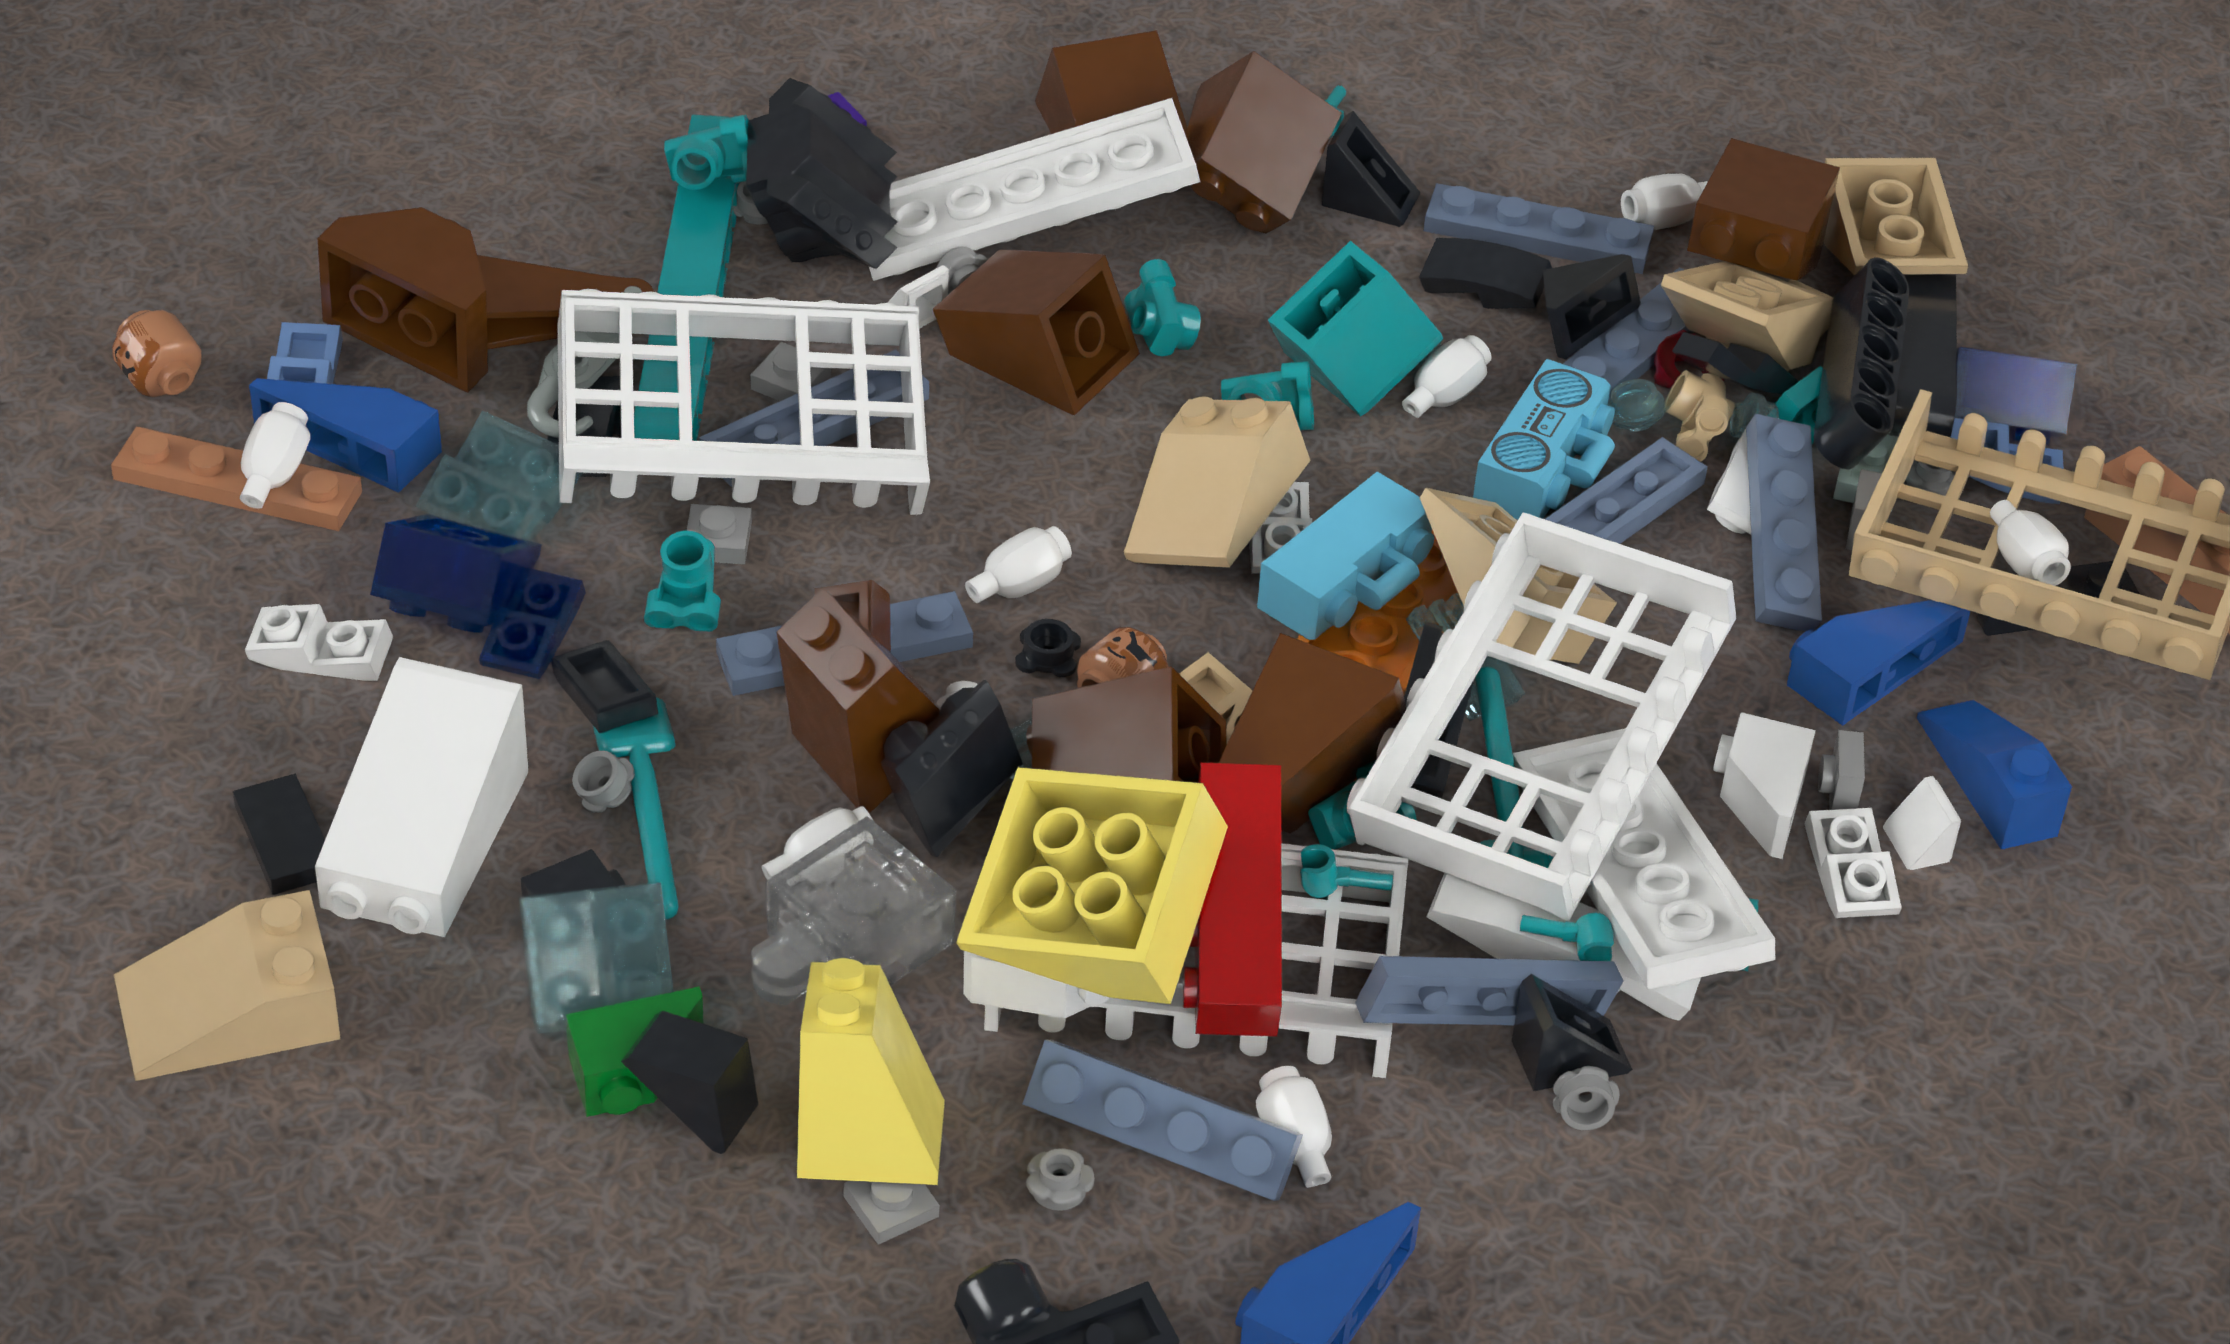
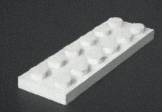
[869,98,1200,281]
[1513,728,1775,990]

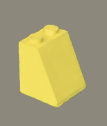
[797,958,945,1185]

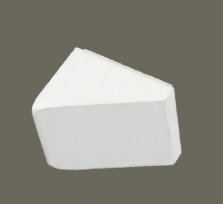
[888,265,949,329]
[1883,776,1961,870]

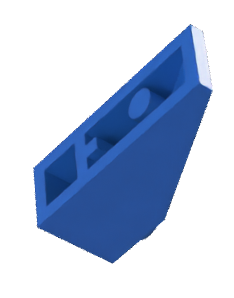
[249,378,442,493]
[1787,600,1970,726]
[1917,700,2072,850]
[1235,1202,1421,1344]

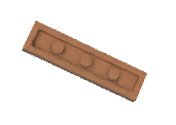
[111,426,362,531]

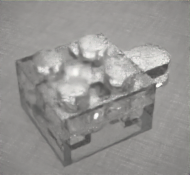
[751,816,956,1005]

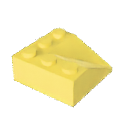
[956,767,1228,1004]

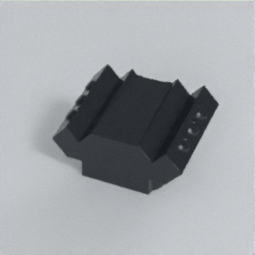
[746,78,898,269]

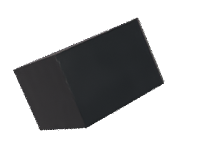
[1322,111,1421,227]
[1543,254,1641,359]
[1512,974,1633,1091]
[621,1011,759,1154]

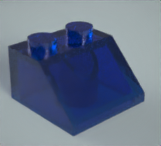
[1955,347,2077,445]
[370,514,542,633]

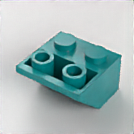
[1268,241,1444,417]

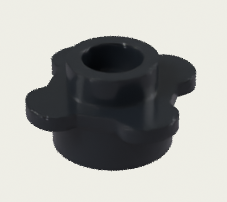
[1015,619,1081,677]

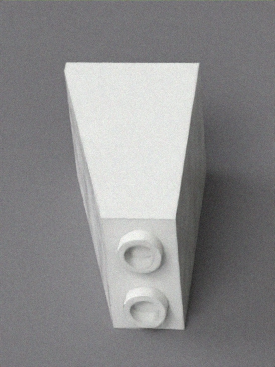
[315,657,528,937]

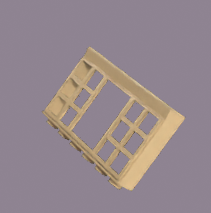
[1849,389,2230,680]

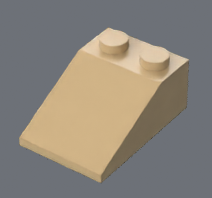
[1824,158,1968,275]
[1661,261,1832,371]
[1124,397,1311,568]
[1420,488,1617,664]
[114,890,340,1081]

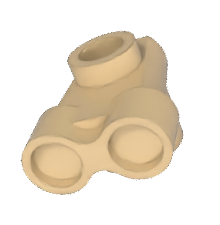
[1664,370,1735,462]

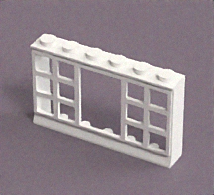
[558,289,930,515]
[1347,512,1736,921]
[984,843,1409,1078]

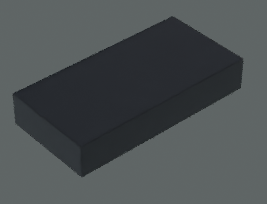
[551,640,659,733]
[233,773,325,895]

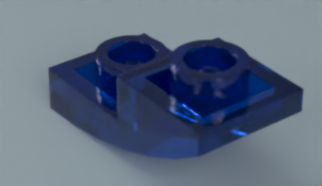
[479,567,586,679]

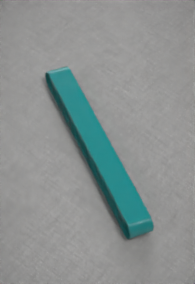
[634,114,749,441]

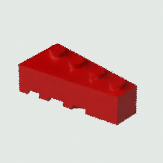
[1183,763,1282,1037]

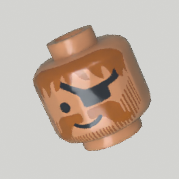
[112,310,202,397]
[1077,627,1169,688]

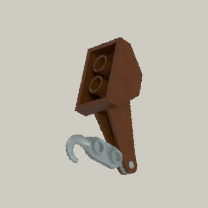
[317,207,654,438]

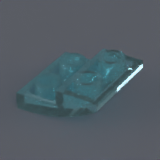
[416,410,583,554]
[519,882,674,1034]

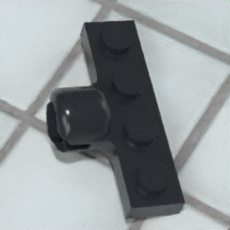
[954,1259,1180,1344]

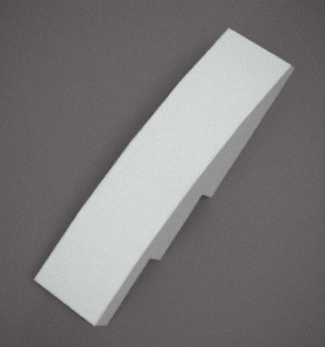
[1427,873,1701,1021]

